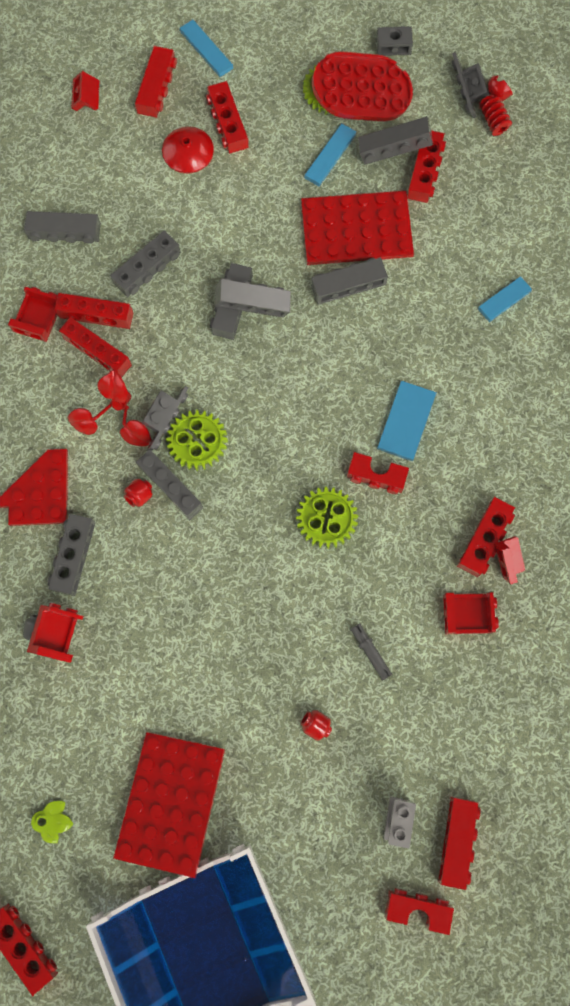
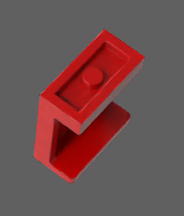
[8,287,58,342]
[443,592,499,634]
[27,603,84,663]

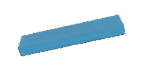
[180,20,233,77]
[305,124,356,186]

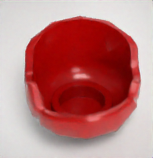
[488,75,513,101]

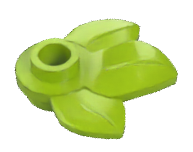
[31,801,73,844]

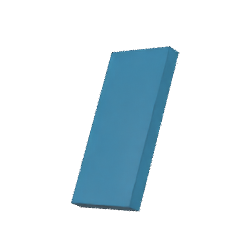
[377,381,437,461]

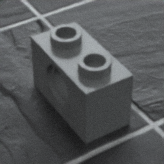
[376,26,413,56]

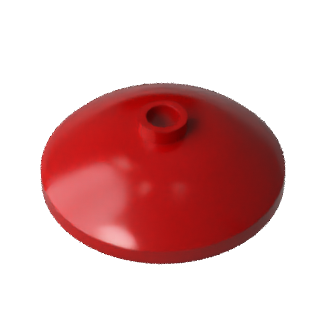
[162,126,214,173]

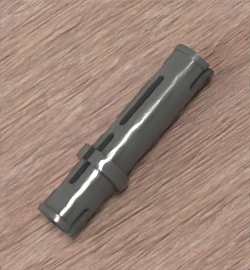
[350,623,392,681]

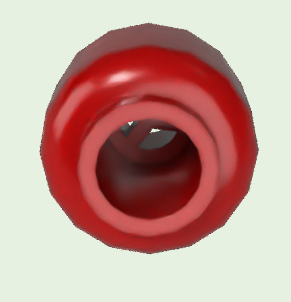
[124,479,153,507]
[301,710,332,741]

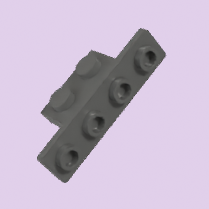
[451,52,489,118]
[141,386,189,451]

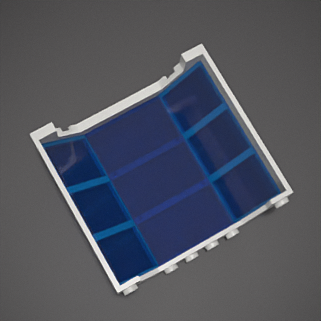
[86,844,316,1006]

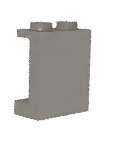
[383,797,416,849]

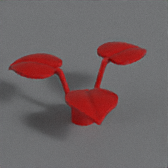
[68,369,152,447]

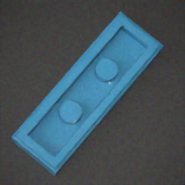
[478,276,532,322]

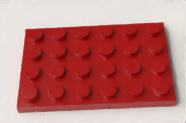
[301,191,414,265]
[113,732,225,878]

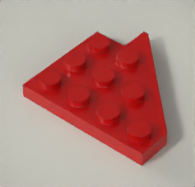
[0,449,68,526]

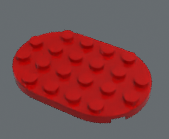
[312,52,413,121]

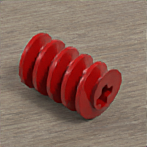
[479,95,512,136]

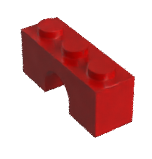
[347,452,409,495]
[384,888,454,936]

